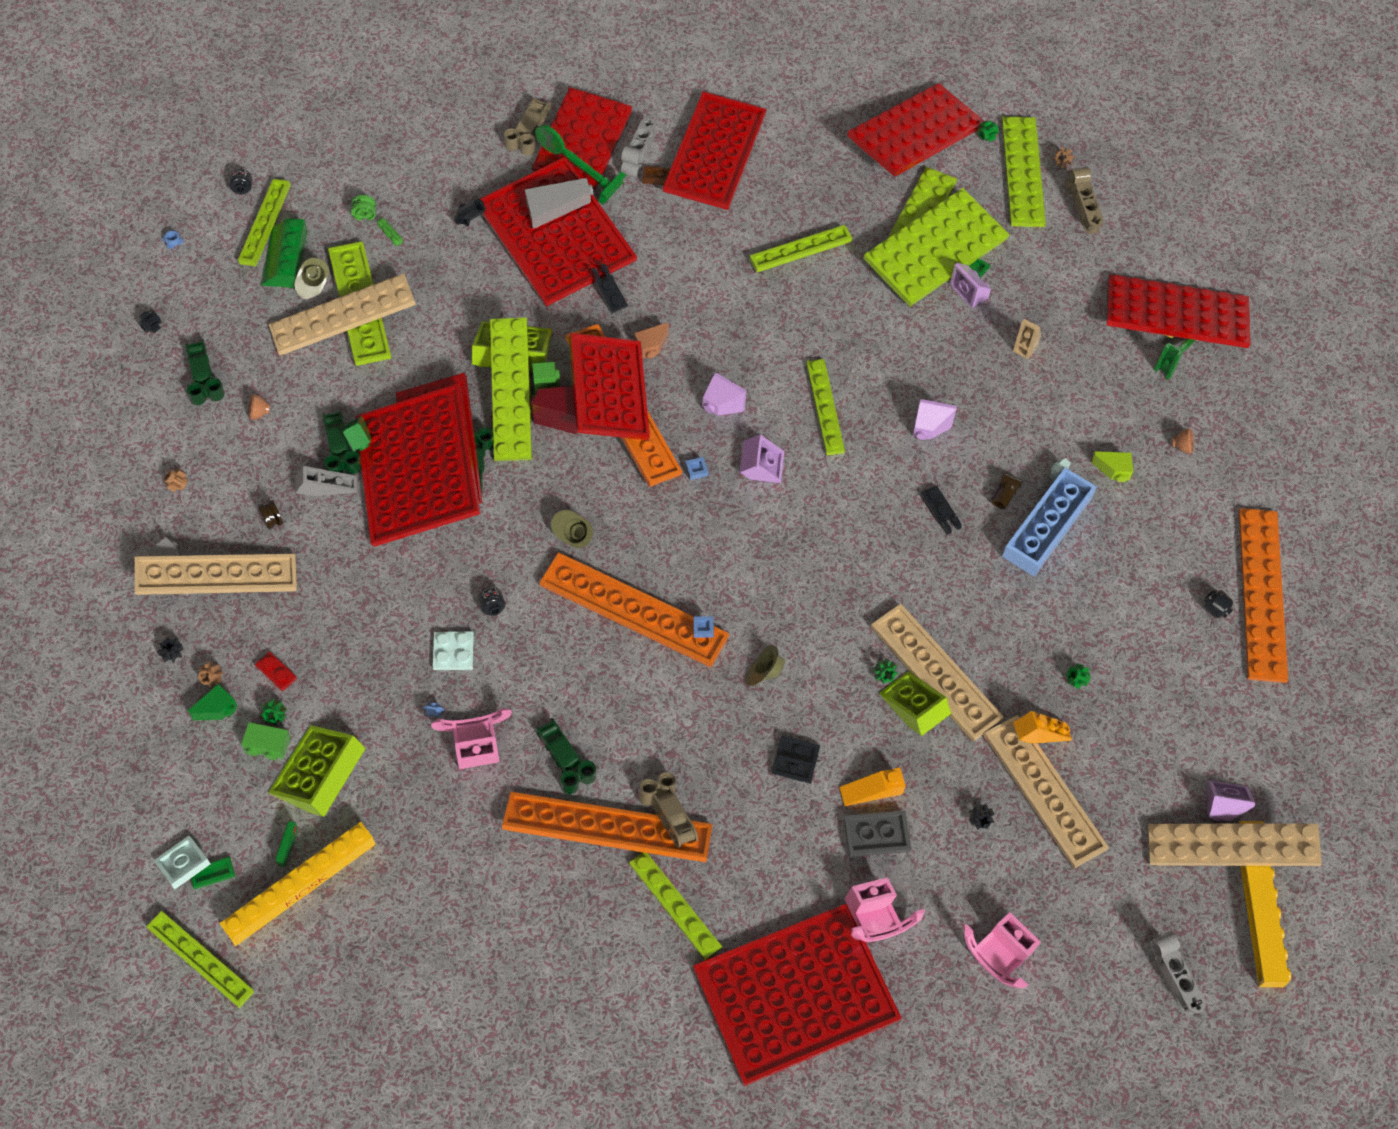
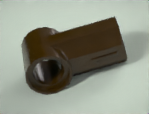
[991,472,1023,509]

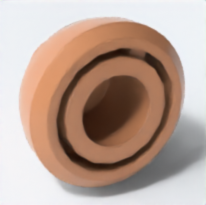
[248,394,270,420]
[1173,428,1194,454]

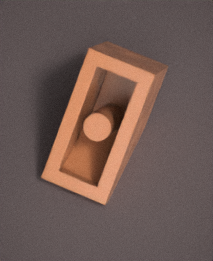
[634,322,669,359]

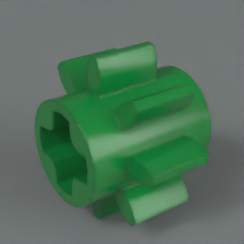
[978,121,999,142]
[872,658,898,684]
[1066,663,1091,689]
[260,698,287,725]

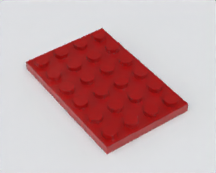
[532,87,632,190]
[569,333,650,440]

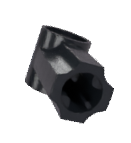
[454,199,486,227]

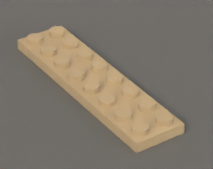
[269,274,416,355]
[135,554,297,595]
[871,604,1004,742]
[983,715,1109,869]
[1148,824,1322,866]

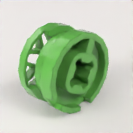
[351,195,376,220]

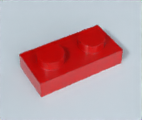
[255,652,297,692]

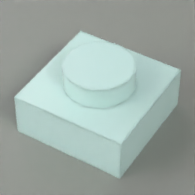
[1050,458,1070,481]

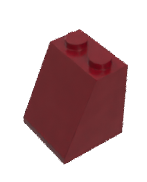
[530,386,576,434]

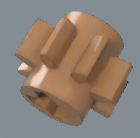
[1053,147,1076,169]
[163,468,188,492]
[197,661,224,688]

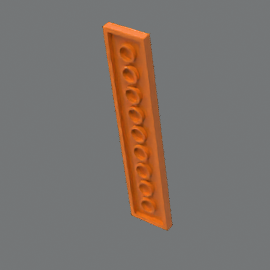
[565,324,683,487]
[1239,508,1288,683]
[540,552,729,668]
[502,792,713,862]

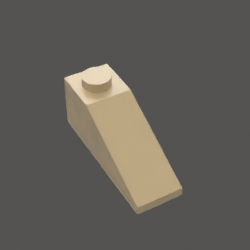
[1013,319,1041,359]

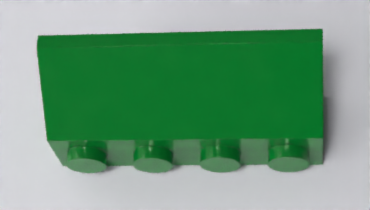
[261,218,308,288]

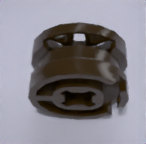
[258,500,283,530]

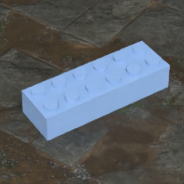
[1002,468,1097,577]

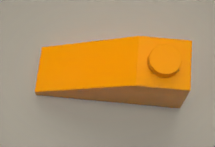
[839,767,906,806]

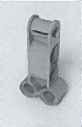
[621,118,656,178]
[1145,931,1206,1016]

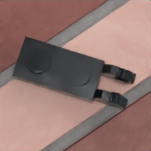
[590,263,628,314]
[920,486,962,535]

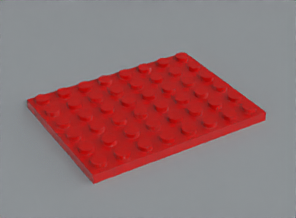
[480,157,637,307]
[355,383,481,547]
[693,904,902,1087]

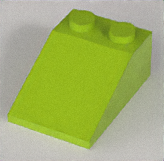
[879,671,951,736]

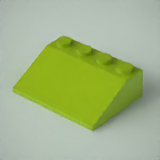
[472,321,553,372]
[268,725,366,817]

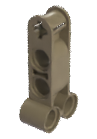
[504,97,551,156]
[1065,167,1104,234]
[639,772,698,848]

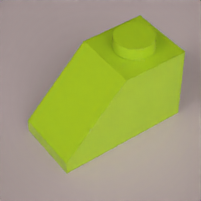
[1091,451,1133,482]

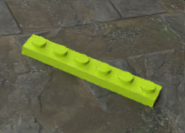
[238,179,291,267]
[749,225,852,273]
[806,359,845,455]
[629,852,722,961]
[146,911,254,1009]

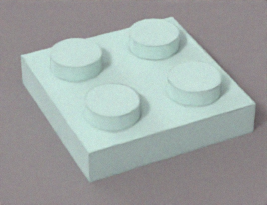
[433,632,474,670]
[154,836,210,889]

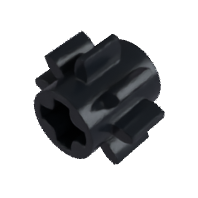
[138,311,162,333]
[157,637,184,663]
[969,803,994,830]

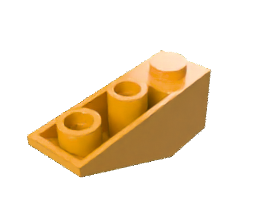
[1013,711,1072,743]

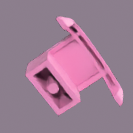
[431,708,512,769]
[844,877,925,942]
[964,912,1041,988]

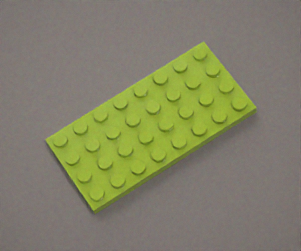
[863,188,1010,307]

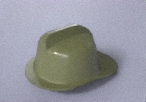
[294,257,329,299]
[551,510,593,548]
[745,645,785,686]

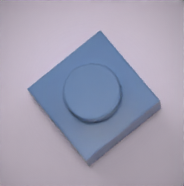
[685,457,708,480]
[693,616,714,638]

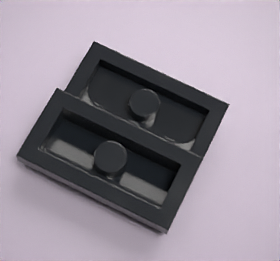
[772,736,820,784]

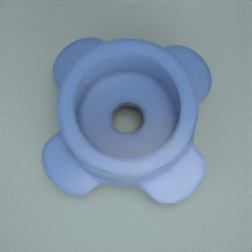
[162,231,183,249]
[423,703,444,717]

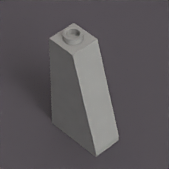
[525,178,593,228]

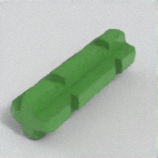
[377,218,403,246]

